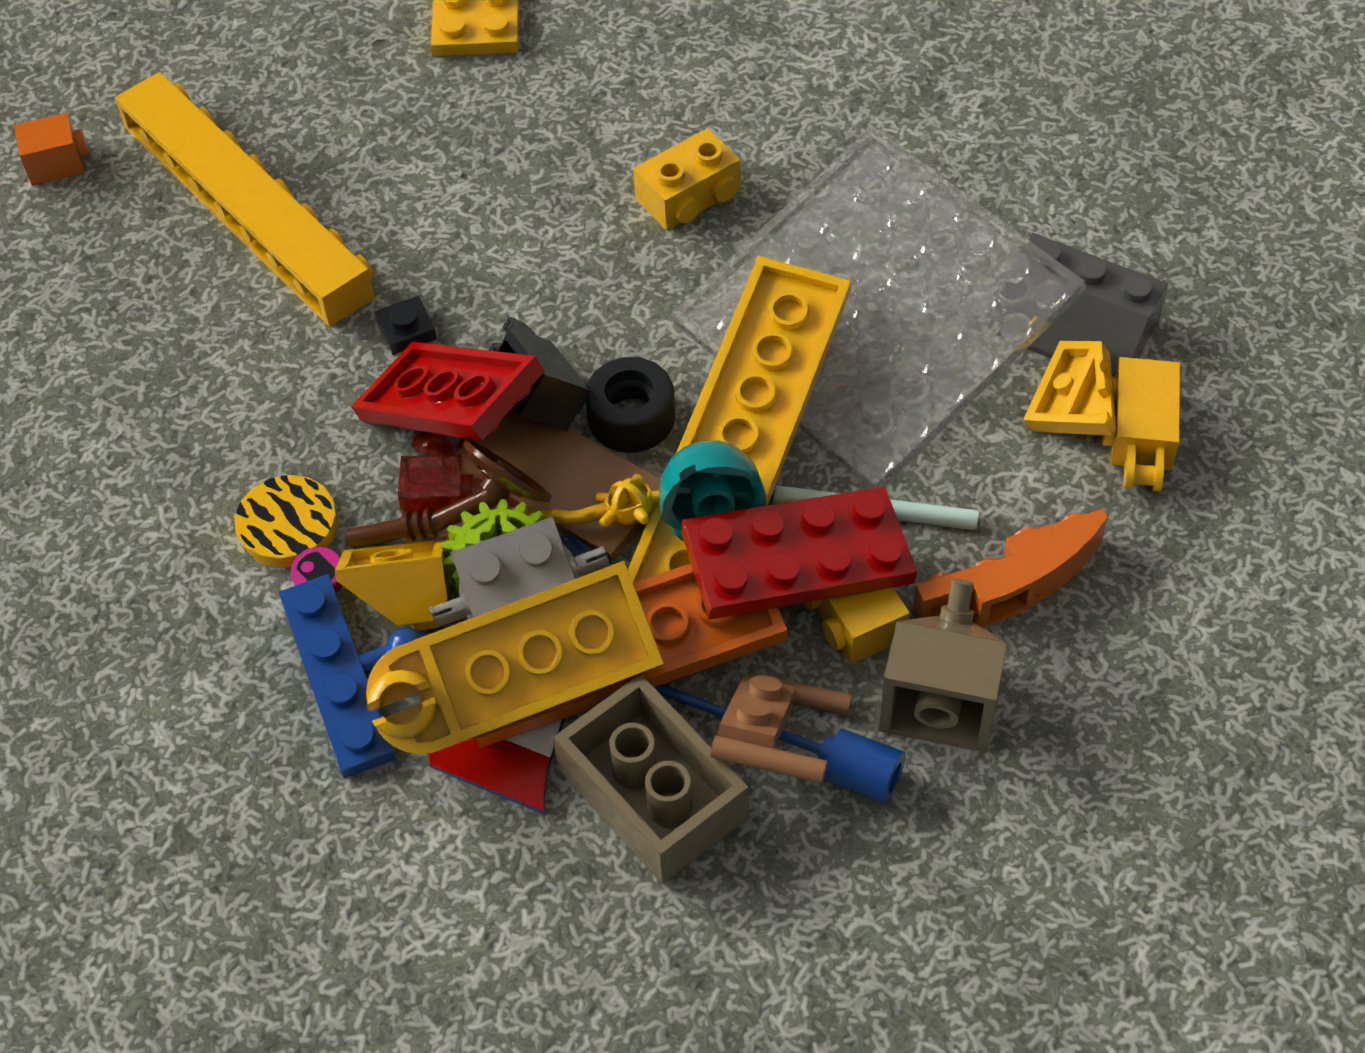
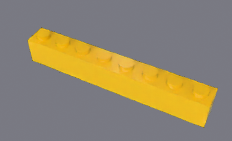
[115,72,375,327]

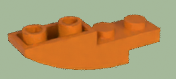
[913,508,1108,628]

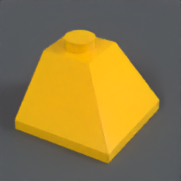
[334,537,451,631]

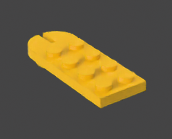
[366,561,664,754]

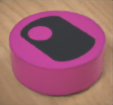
[291,547,342,593]

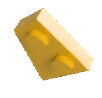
[1023,341,1116,436]

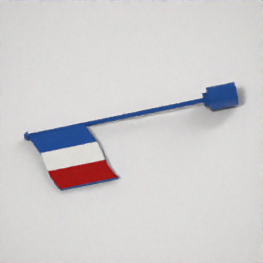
[428,617,906,815]

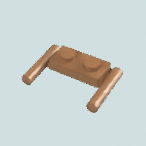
[711,672,853,783]

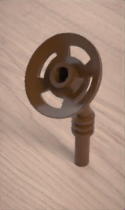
[346,439,552,549]

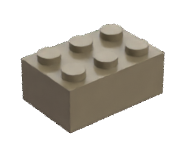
[553,674,749,885]

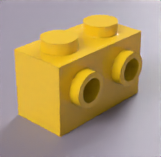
[633,128,741,231]

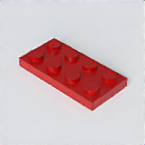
[351,342,545,441]
[681,486,918,620]

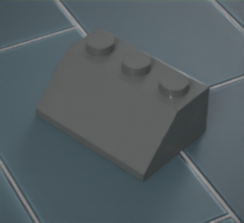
[988,233,1168,377]

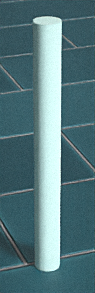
[773,485,979,531]

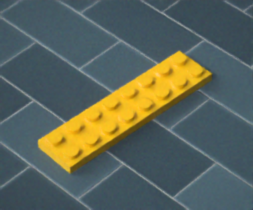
[628,255,851,583]

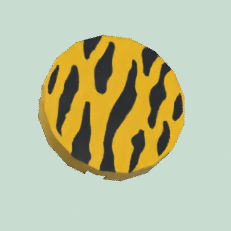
[234,475,338,568]

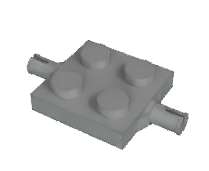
[429,517,610,628]

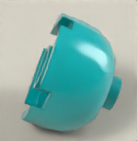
[659,440,766,541]

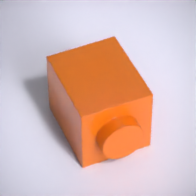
[14,112,90,186]

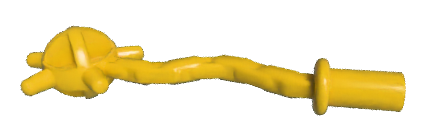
[445,474,659,541]

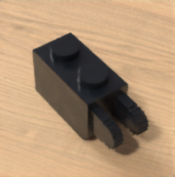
[489,317,591,432]

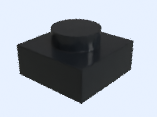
[374,296,437,355]

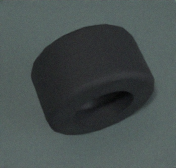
[585,357,675,453]

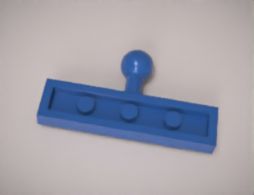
[278,574,424,778]

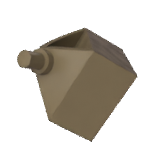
[879,579,1008,753]

